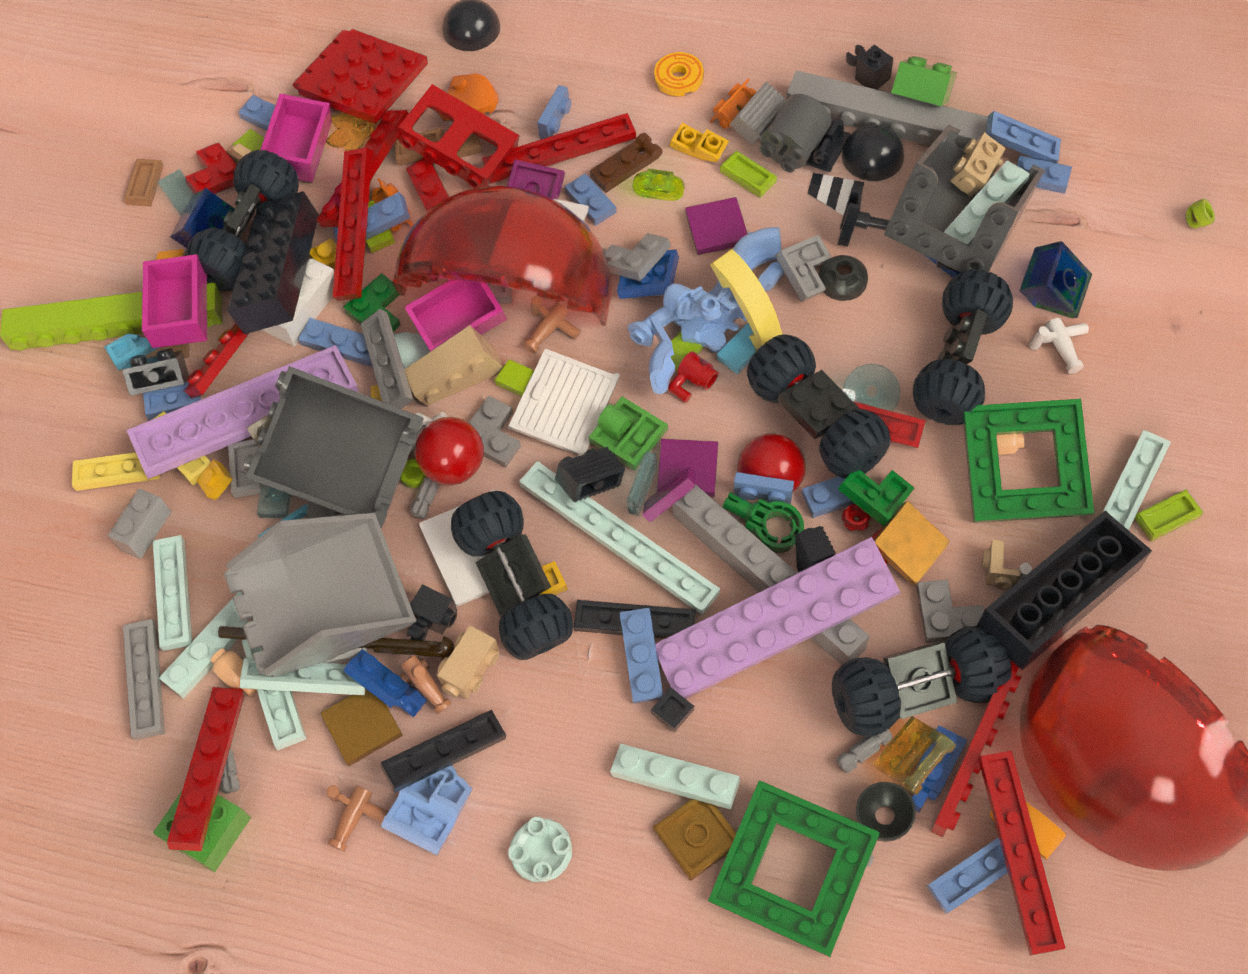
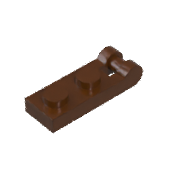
[590,133,663,193]

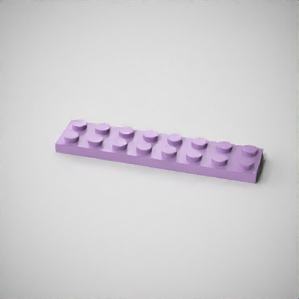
[126,345,358,479]
[655,537,901,699]

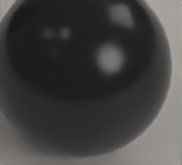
[442,0,500,51]
[842,124,904,181]

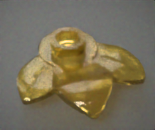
[326,113,375,151]

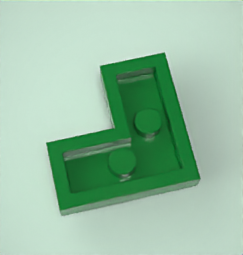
[343,273,402,332]
[838,470,915,527]

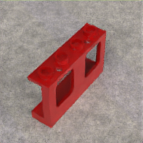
[398,84,520,193]

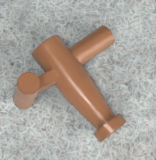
[523,295,581,354]
[400,654,451,714]
[327,785,389,852]

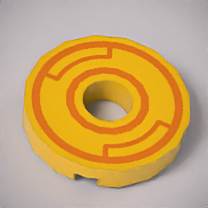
[654,52,704,97]

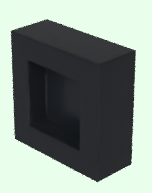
[651,687,695,732]

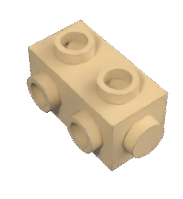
[950,132,1005,197]
[437,625,500,699]

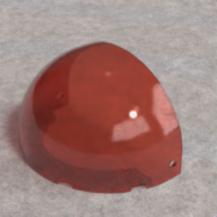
[393,186,612,326]
[1020,625,1248,871]

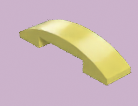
[710,249,782,351]

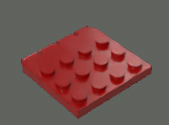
[293,29,428,124]

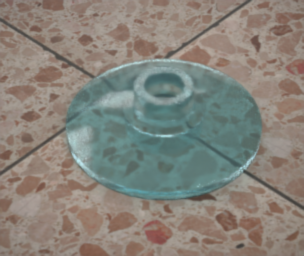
[843,364,900,411]

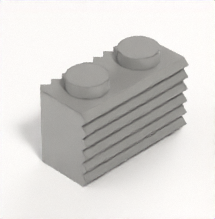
[729,82,786,145]
[108,489,172,559]

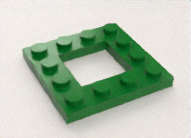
[963,399,1094,523]
[708,780,880,957]

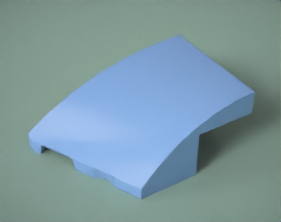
[381,765,472,855]

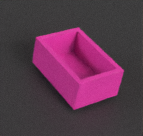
[261,93,332,183]
[142,254,207,348]
[405,265,507,352]

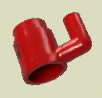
[668,351,719,403]

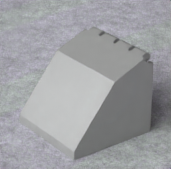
[224,513,416,678]

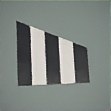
[808,173,864,215]

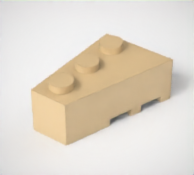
[404,325,504,406]

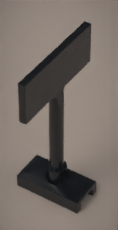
[837,188,959,272]

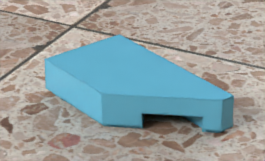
[717,323,756,374]
[104,333,160,370]

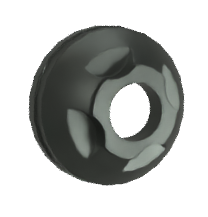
[819,255,868,301]
[856,782,916,842]

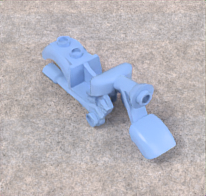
[628,227,785,394]

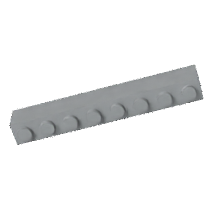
[786,70,988,154]
[672,484,869,665]

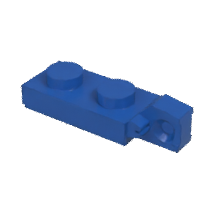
[344,649,427,717]
[909,725,967,813]

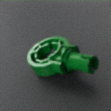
[722,492,804,553]

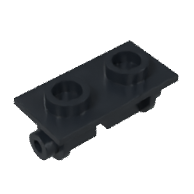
[806,119,850,173]

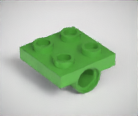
[588,396,668,471]

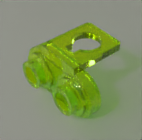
[632,168,685,201]

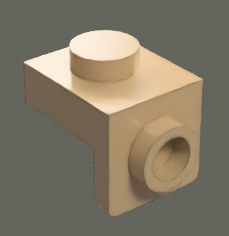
[982,539,1021,589]

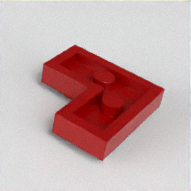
[185,142,237,200]

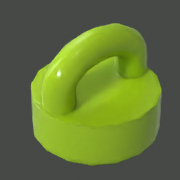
[1186,198,1215,228]

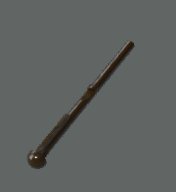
[218,626,455,660]

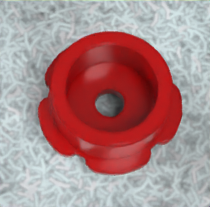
[842,504,871,531]

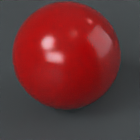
[415,417,484,486]
[737,433,806,492]

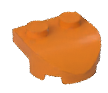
[439,73,499,121]

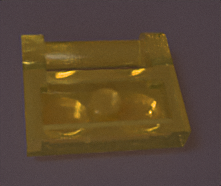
[873,716,956,796]

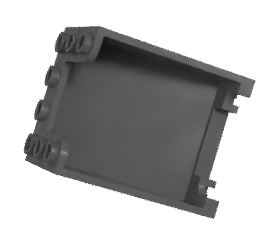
[884,125,1045,273]
[243,366,424,528]

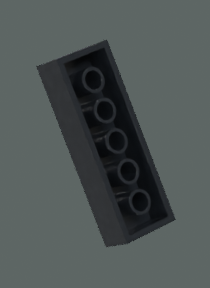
[227,191,319,334]
[976,511,1152,670]

